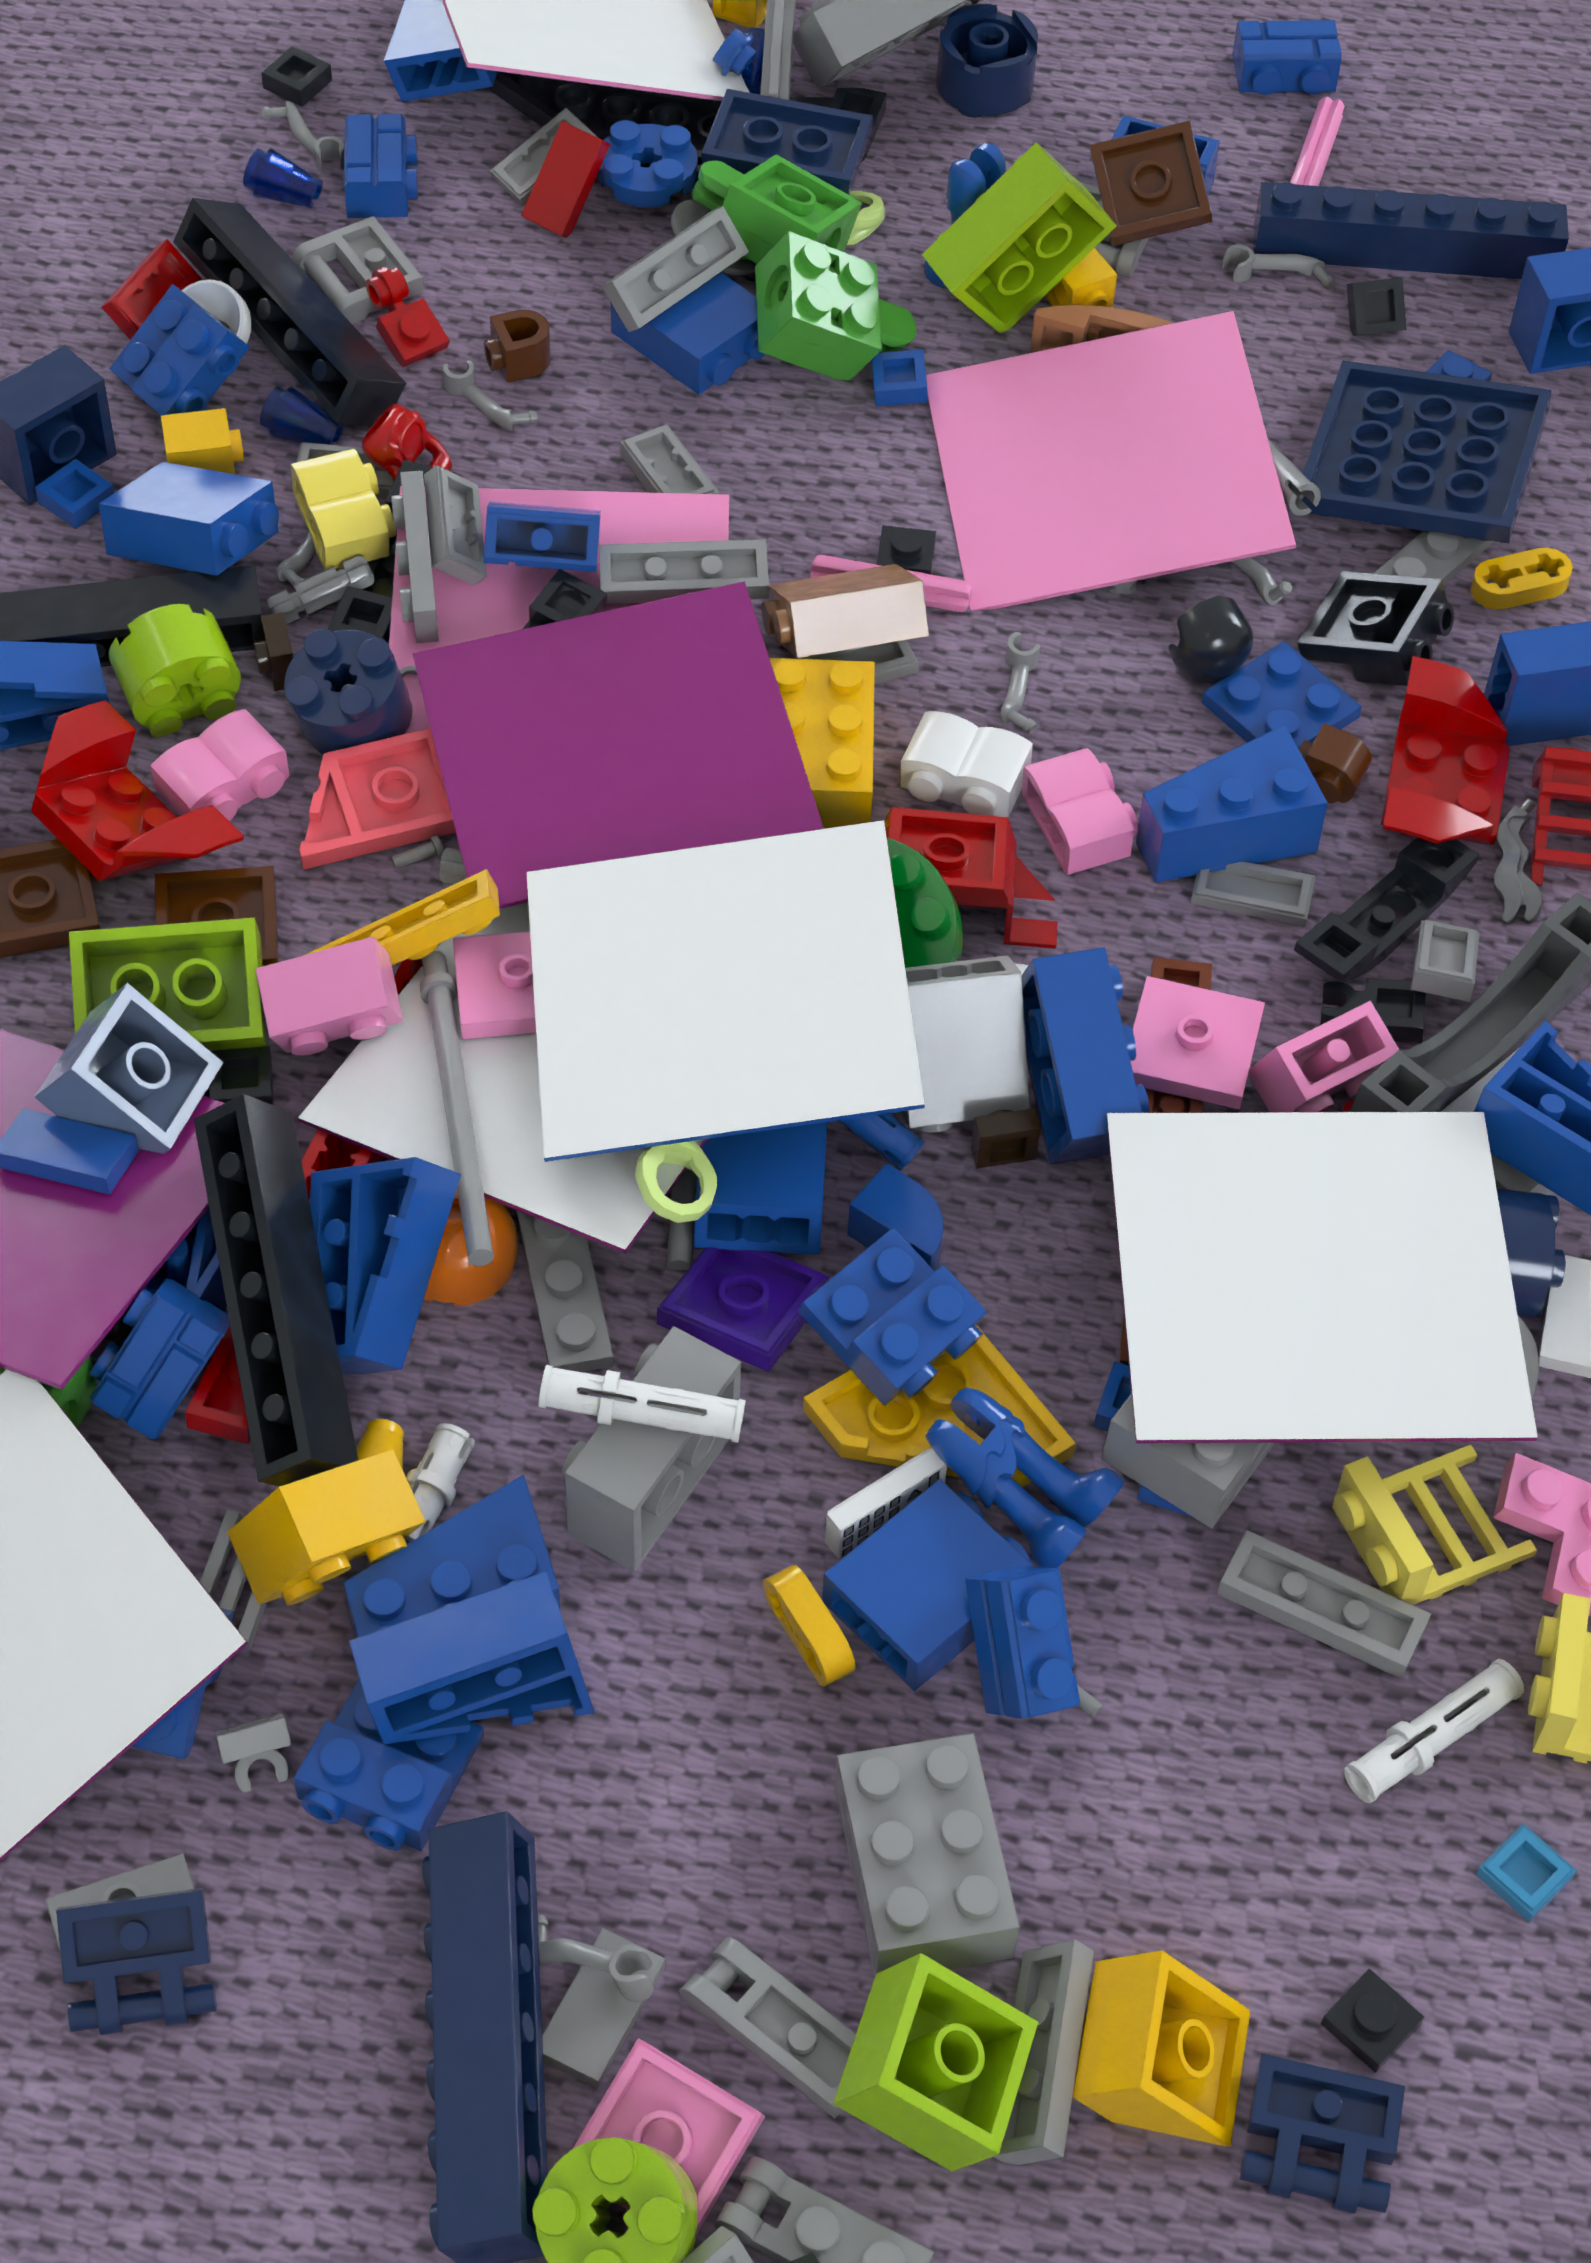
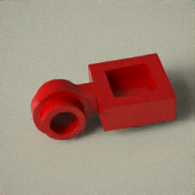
[366,267,450,367]

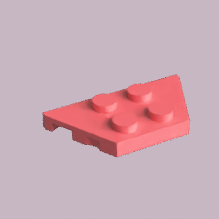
[299,728,456,870]

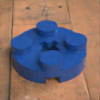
[597,120,698,207]

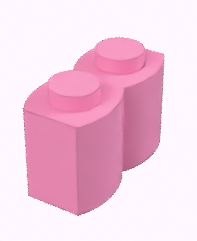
[150,709,290,821]
[1021,748,1138,875]

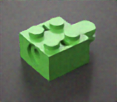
[692,154,862,264]
[755,231,917,380]

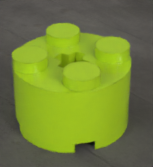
[109,604,241,738]
[532,2137,699,2263]

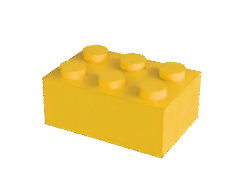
[769,658,875,829]

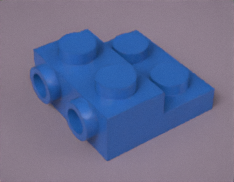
[109,284,250,415]
[797,1227,987,1406]
[294,1678,484,1852]

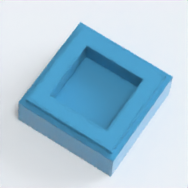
[1476,1824,1577,1922]

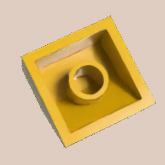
[1072,1950,1251,2147]

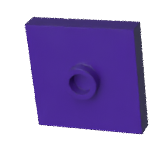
[656,1247,830,1372]

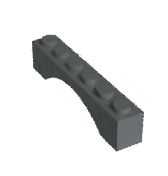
[1350,893,1591,1112]

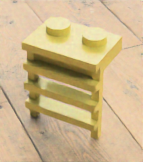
[1332,1444,1537,1605]
[1528,1593,1591,1764]

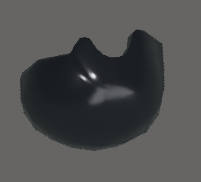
[1168,596,1253,684]

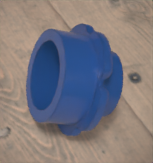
[712,28,757,76]

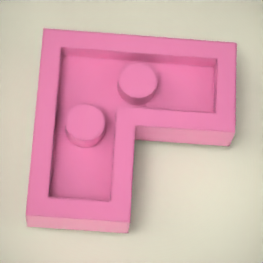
[1493,1453,1591,1616]

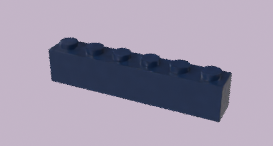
[1253,182,1569,279]
[422,1811,548,2263]

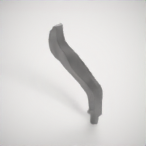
[1494,798,1542,925]

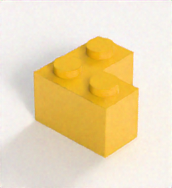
[227,1449,426,1606]

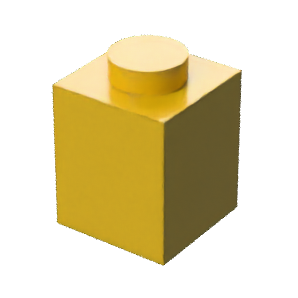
[161,408,244,474]

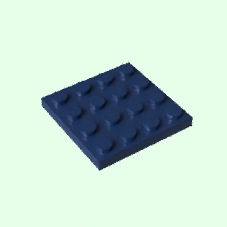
[1302,360,1552,544]

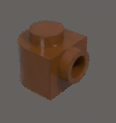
[484,310,550,383]
[1299,723,1372,803]

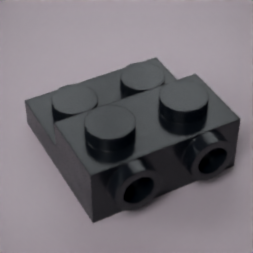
[1297,571,1454,686]

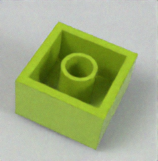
[833,1953,1038,2172]

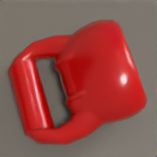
[362,404,452,481]

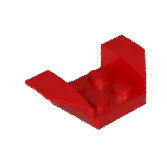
[1380,656,1510,845]
[31,700,244,881]
[884,807,1058,949]

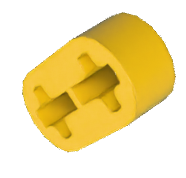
[1470,547,1573,610]
[762,1565,856,1687]

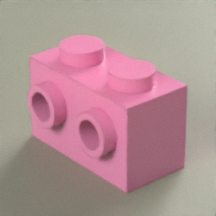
[256,937,404,1056]
[1248,1000,1399,1113]

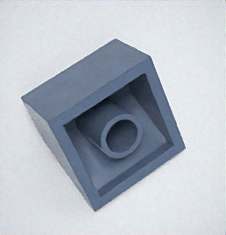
[34,983,223,1154]

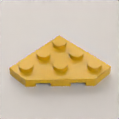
[803,1326,1076,1488]

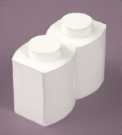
[900,711,1033,817]

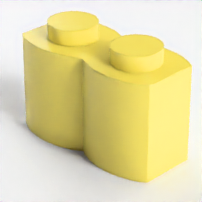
[291,449,396,570]

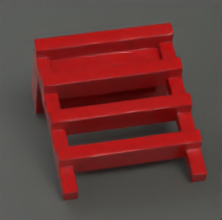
[1530,747,1591,886]

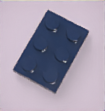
[701,89,873,195]

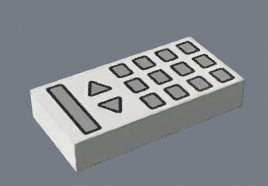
[825,1448,947,1559]

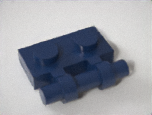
[56,1888,217,2035]
[1239,2054,1405,2214]

